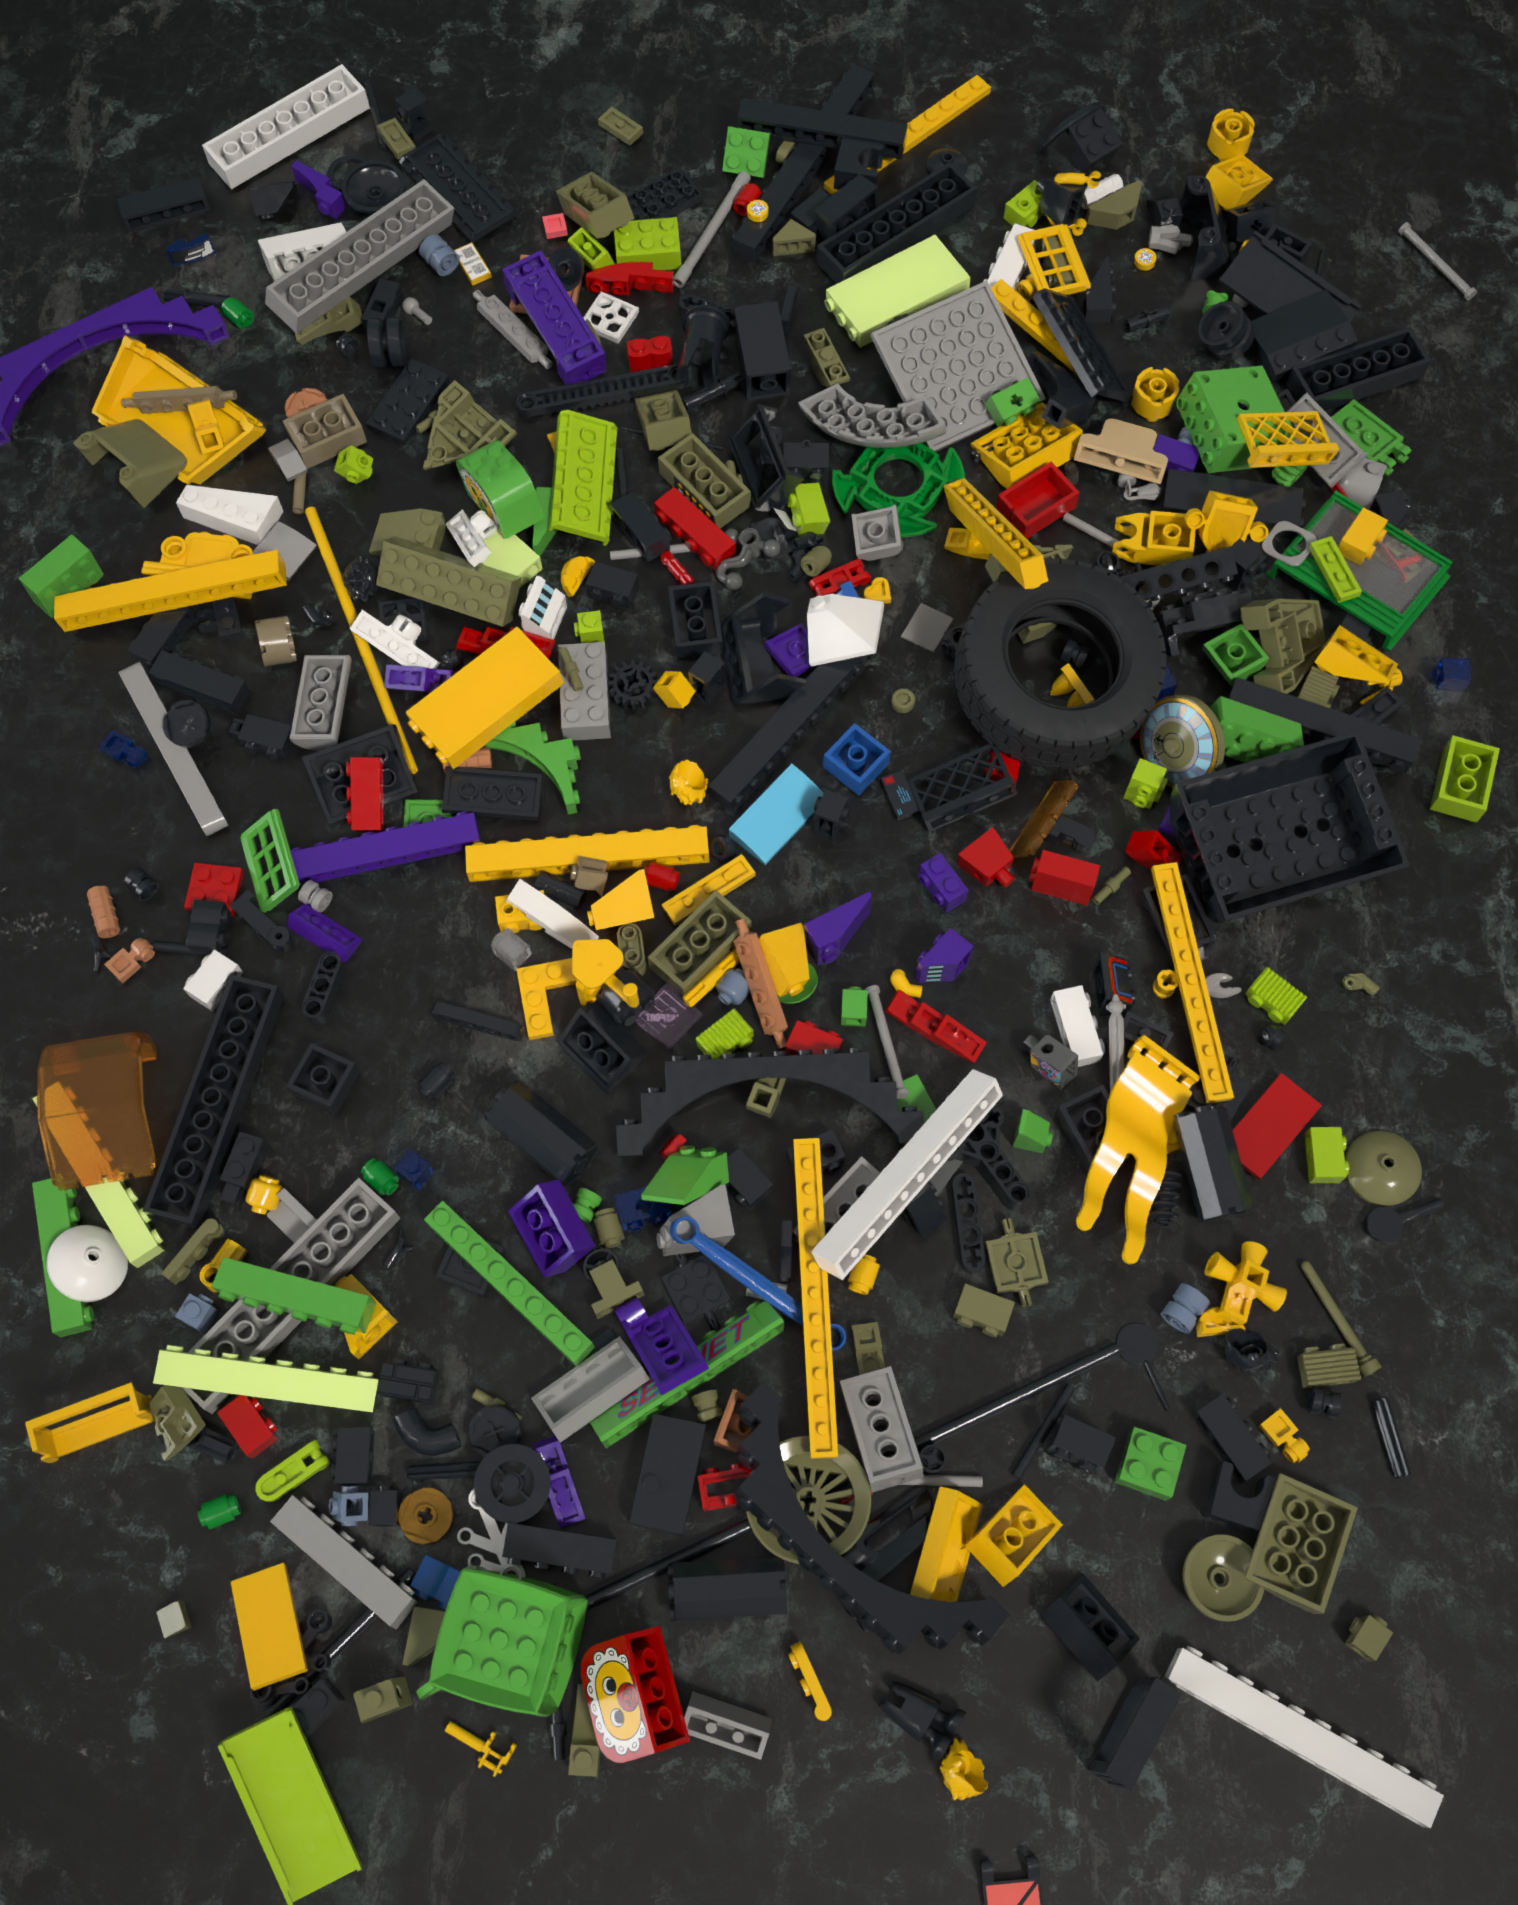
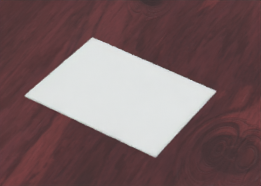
[774,508,797,531]

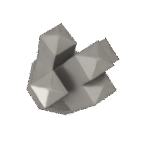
[1148,224,1193,254]

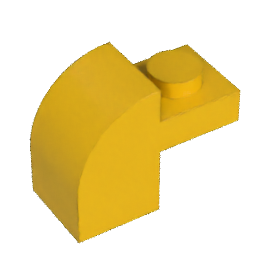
[187,399,224,454]

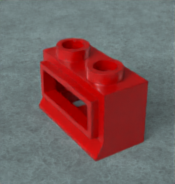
[698,1463,752,1512]

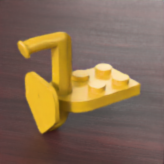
[572,939,639,1008]

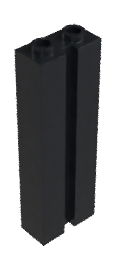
[1161,469,1306,539]

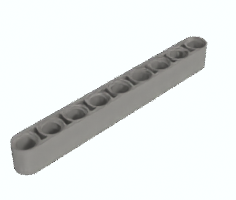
[118,661,229,836]

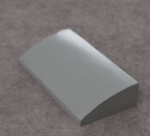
[531,1336,650,1443]

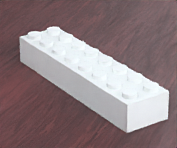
[202,64,370,189]

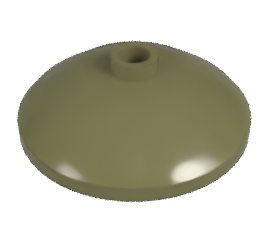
[1345,1131,1422,1206]
[1183,1535,1264,1622]

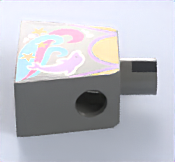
[1022,1035,1078,1092]

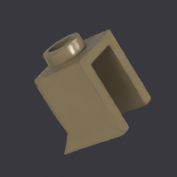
[570,856,608,897]

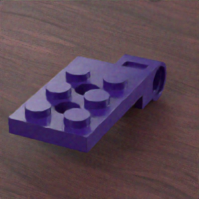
[614,1296,709,1396]

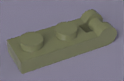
[161,1219,225,1285]

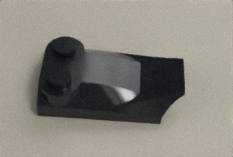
[1141,874,1217,961]

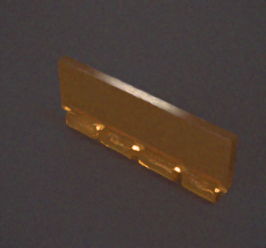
[1009,780,1079,858]

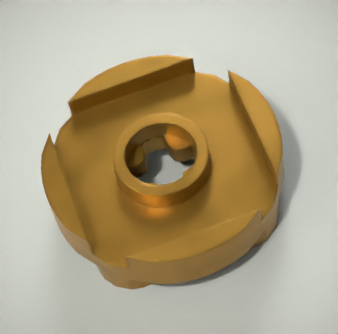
[398,1488,454,1545]

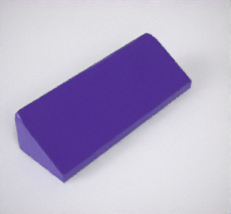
[287,903,363,963]

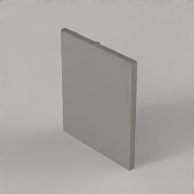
[901,603,954,653]

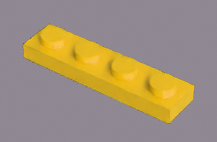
[661,854,756,927]

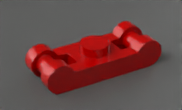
[809,559,872,597]

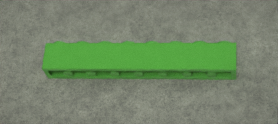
[424,1201,595,1366]

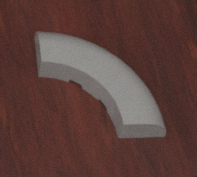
[798,383,946,448]

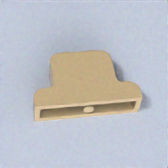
[1074,419,1168,484]

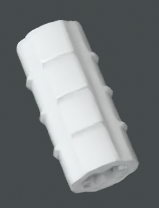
[1081,174,1124,209]

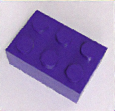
[508,1179,595,1278]

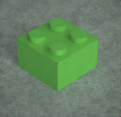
[1114,1427,1186,1501]

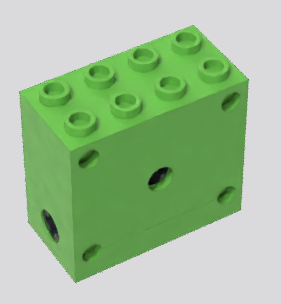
[1175,366,1296,473]

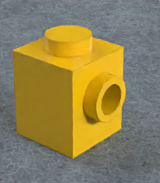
[653,671,696,708]

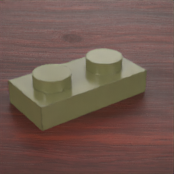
[598,107,643,146]
[377,118,415,160]

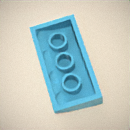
[729,764,824,865]

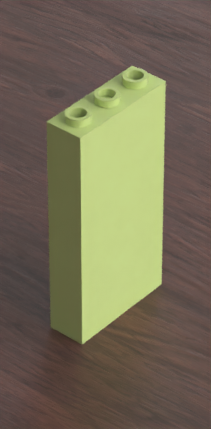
[825,235,970,348]

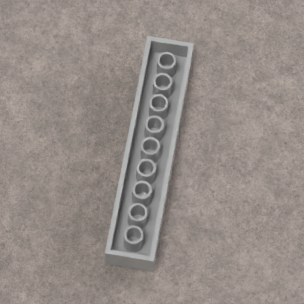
[265,180,454,334]
[182,1178,400,1414]

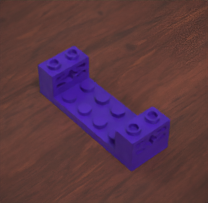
[502,250,607,385]

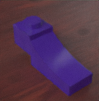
[291,161,346,219]
[384,664,457,693]
[533,1436,586,1528]

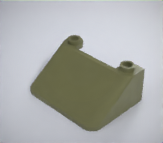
[73,419,187,508]

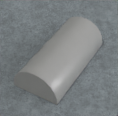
[290,655,352,751]

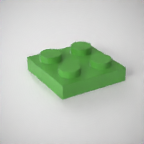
[722,126,771,178]

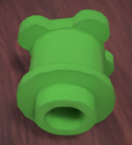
[1202,290,1228,315]

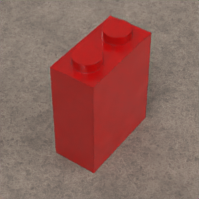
[1029,850,1100,906]

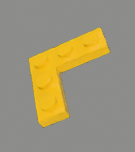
[517,958,577,1040]

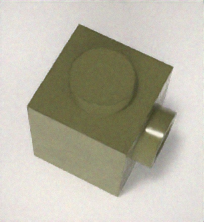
[1345,1614,1393,1662]

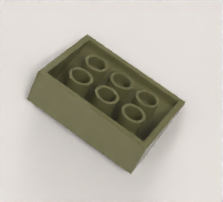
[1244,1473,1358,1614]

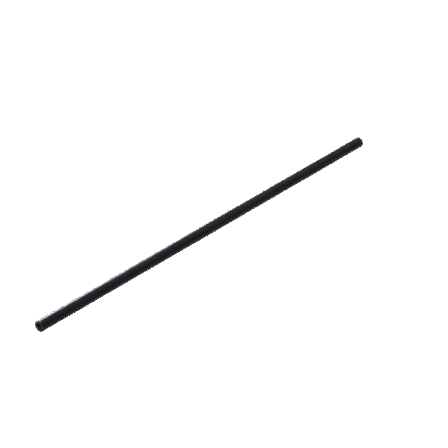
[585,1342,1121,1611]

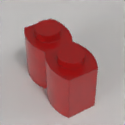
[627,336,673,372]

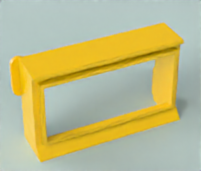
[25,1382,155,1463]

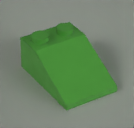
[641,1145,729,1205]

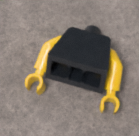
[1036,171,1101,236]

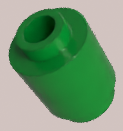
[221,297,254,329]
[361,1158,399,1196]
[197,1493,241,1530]

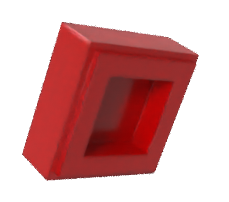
[658,1134,686,1160]

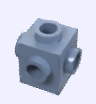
[329,1485,369,1526]

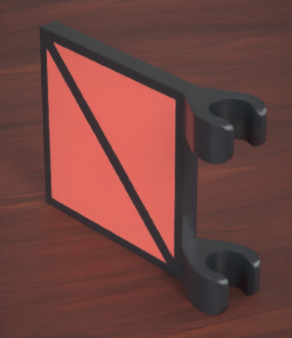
[979,1854,1043,1905]

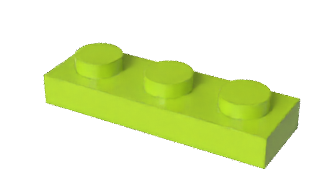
[1309,536,1362,603]

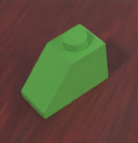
[1013,1109,1053,1153]

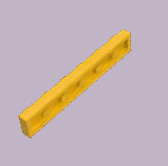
[991,279,1076,372]

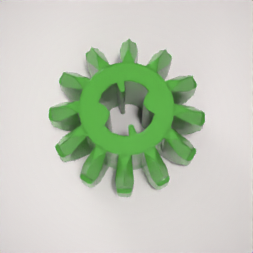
[1272,465,1308,487]

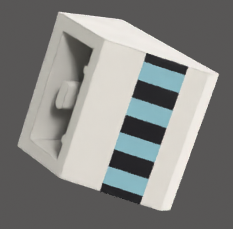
[519,576,567,640]

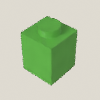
[841,987,868,1026]

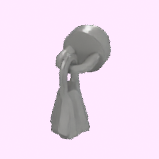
[1118,473,1162,501]

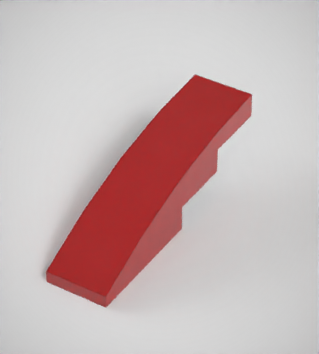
[457,627,555,659]
[885,990,987,1063]

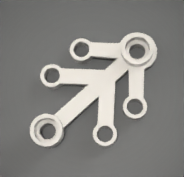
[457,1489,526,1580]

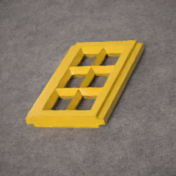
[1017,224,1091,295]

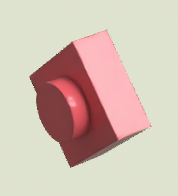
[542,213,568,239]

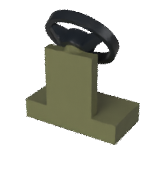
[582,1247,644,1319]

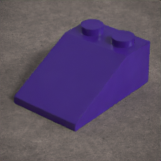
[804,891,872,966]

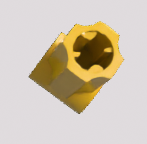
[200,1239,248,1292]

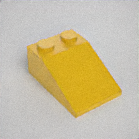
[1206,155,1273,212]
[1314,625,1398,684]
[964,1484,1063,1587]

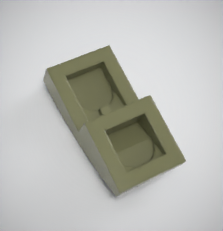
[852,1322,885,1375]

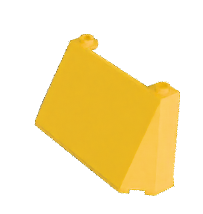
[92,335,266,485]

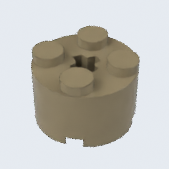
[255,616,297,667]

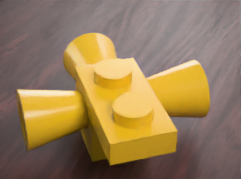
[1205,1242,1287,1325]

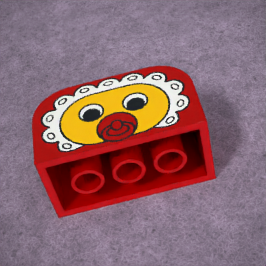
[581,1626,690,1763]

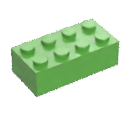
[1209,696,1304,763]

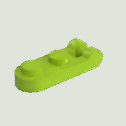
[256,1440,331,1502]

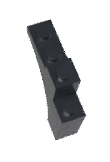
[1028,351,1096,429]

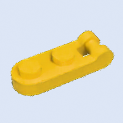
[788,1641,832,1721]

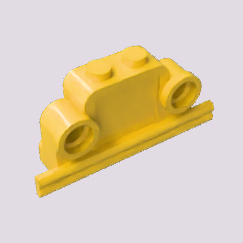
[142,532,253,599]

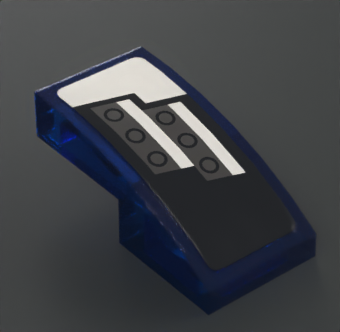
[165,232,215,265]

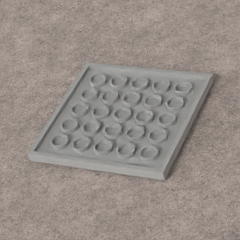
[870,281,1046,452]

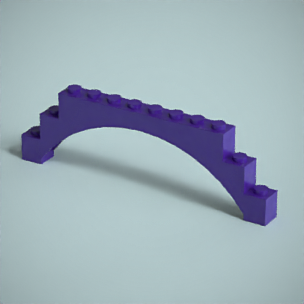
[0,287,230,446]

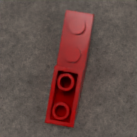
[586,262,674,295]

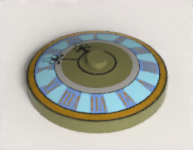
[1140,694,1225,789]

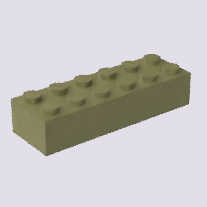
[376,536,522,626]

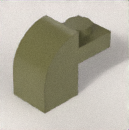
[746,1078,786,1118]

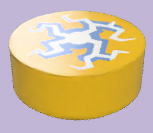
[747,200,768,222]
[1134,248,1156,271]

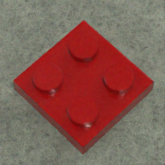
[184,863,244,916]

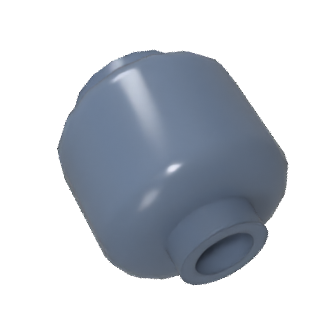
[716,968,750,1005]

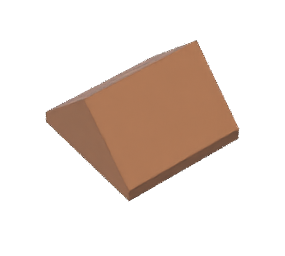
[714,1389,755,1453]

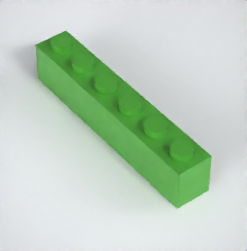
[32,1175,94,1337]
[212,1257,376,1335]

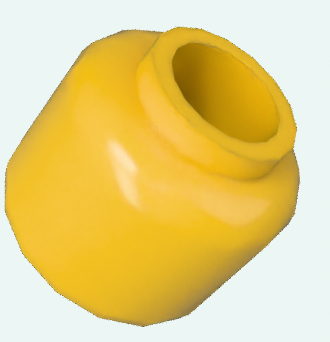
[245,1175,283,1215]

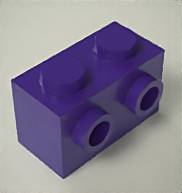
[918,852,969,913]

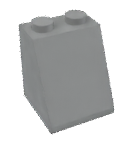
[657,1185,735,1256]

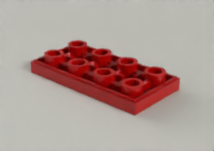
[1233,1073,1322,1181]

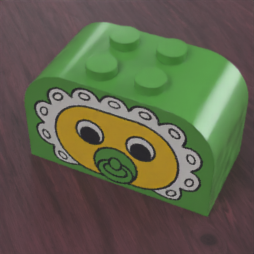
[456,440,545,539]

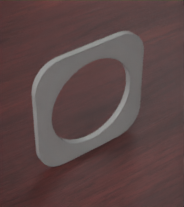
[1262,521,1317,566]

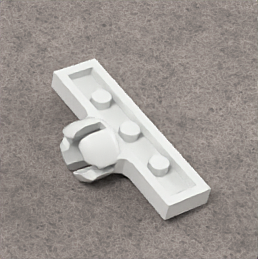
[445,510,498,567]
[350,610,440,669]

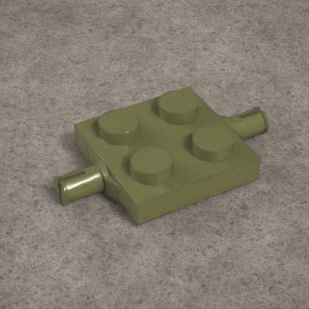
[985,1218,1048,1307]

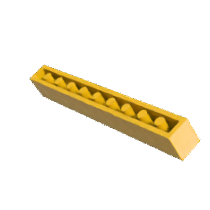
[943,478,1048,590]
[54,549,287,632]
[465,825,709,882]

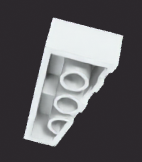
[258,223,346,282]
[176,485,283,545]

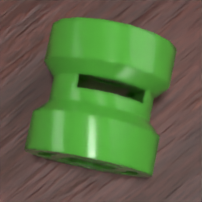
[572,1187,602,1222]

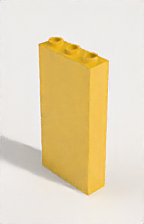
[406,627,564,769]

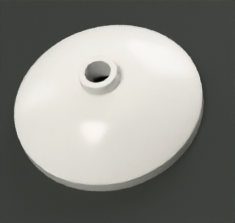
[46,1225,128,1302]

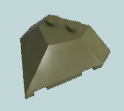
[423,380,517,470]

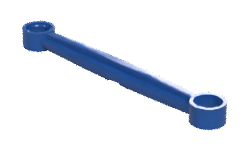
[670,1216,846,1350]

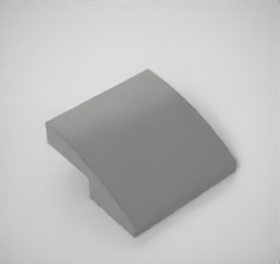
[253,521,317,581]

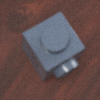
[175,1293,220,1334]

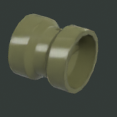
[691,1390,723,1424]

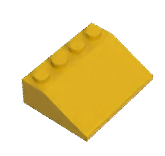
[971,402,1083,489]

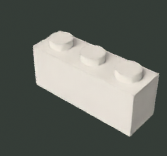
[1050,985,1105,1067]

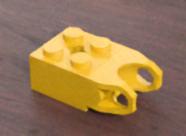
[1112,511,1196,566]

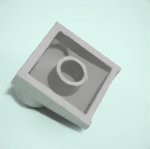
[852,505,903,561]

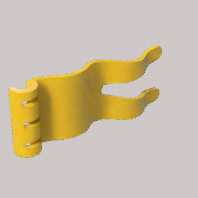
[1076,1035,1200,1264]

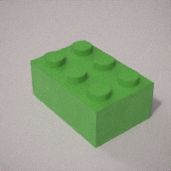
[18,534,104,618]

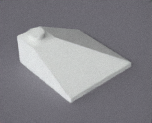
[807,594,884,666]

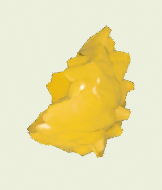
[669,760,708,805]
[940,1738,988,1800]

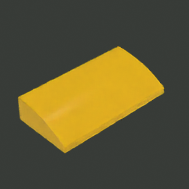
[910,1486,983,1602]

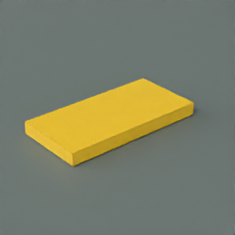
[231,1563,308,1691]

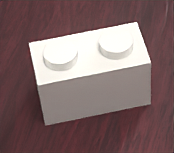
[183,950,243,1012]

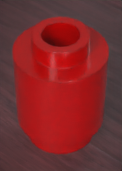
[733,183,762,216]
[644,862,680,891]

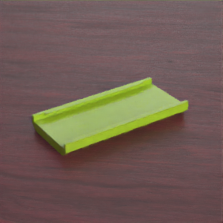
[548,410,617,546]
[218,1707,362,1905]

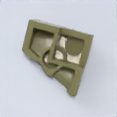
[149,1385,206,1461]

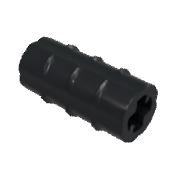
[534,871,587,909]

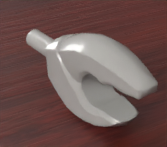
[1205,973,1241,998]

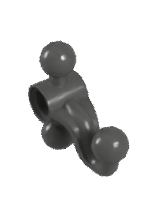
[716,528,781,590]

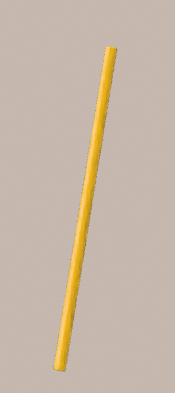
[305,507,418,774]

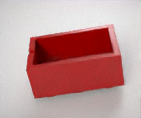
[996,461,1080,539]

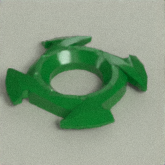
[832,443,965,538]

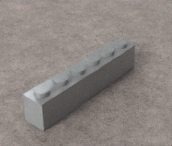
[270,1495,418,1629]

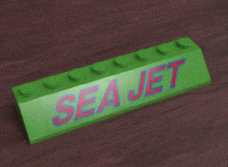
[590,1301,784,1449]

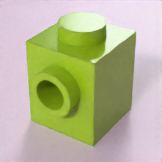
[574,610,604,643]

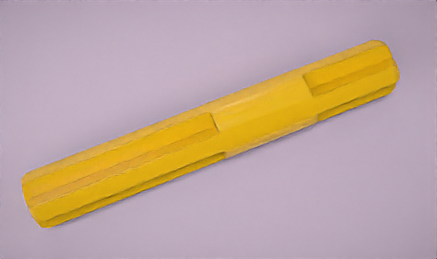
[683,947,740,1007]

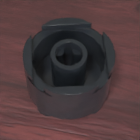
[596,967,656,1026]

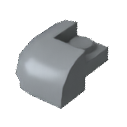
[1337,452,1387,510]

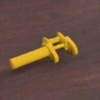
[445,1721,517,1777]

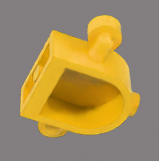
[1184,491,1268,552]

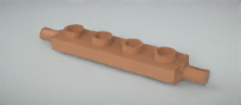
[734,918,788,1049]

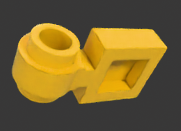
[1259,1408,1310,1464]

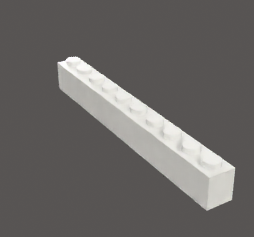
[811,1069,1003,1280]
[1165,1646,1444,1828]

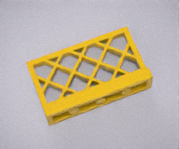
[1237,411,1339,468]

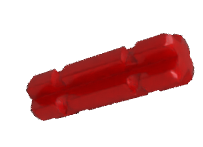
[660,550,694,585]

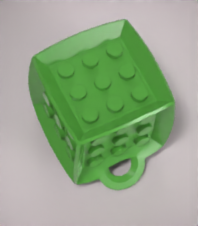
[416,1565,588,1717]

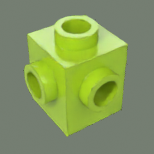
[334,445,373,484]

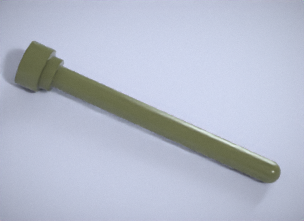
[1300,1261,1382,1378]

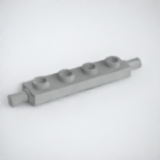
[473,290,553,369]

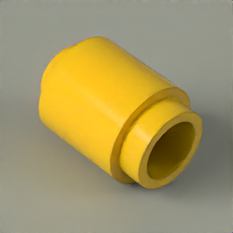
[848,1254,880,1295]

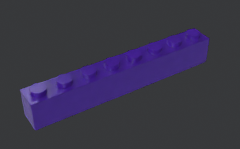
[290,812,481,886]

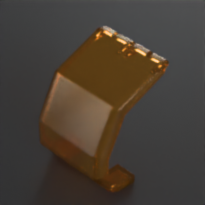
[37,1032,157,1191]

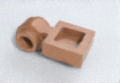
[104,938,155,983]

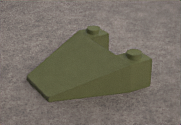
[1240,599,1326,694]

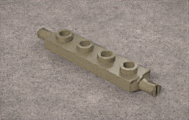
[122,386,237,414]

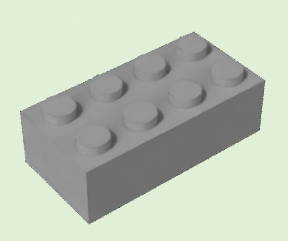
[558,642,611,741]

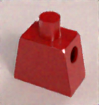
[956,827,1015,888]

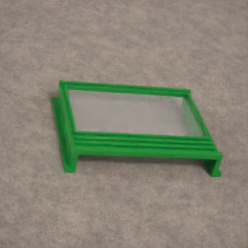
[1266,491,1453,652]

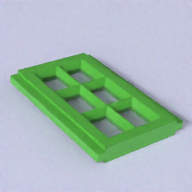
[240,809,300,913]

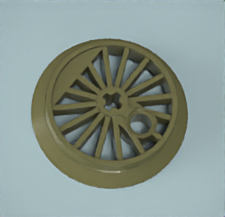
[746,1436,871,1564]

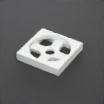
[584,292,639,344]

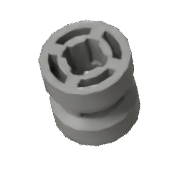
[298,880,333,913]

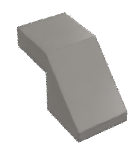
[268,439,308,482]

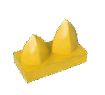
[1050,663,1095,707]

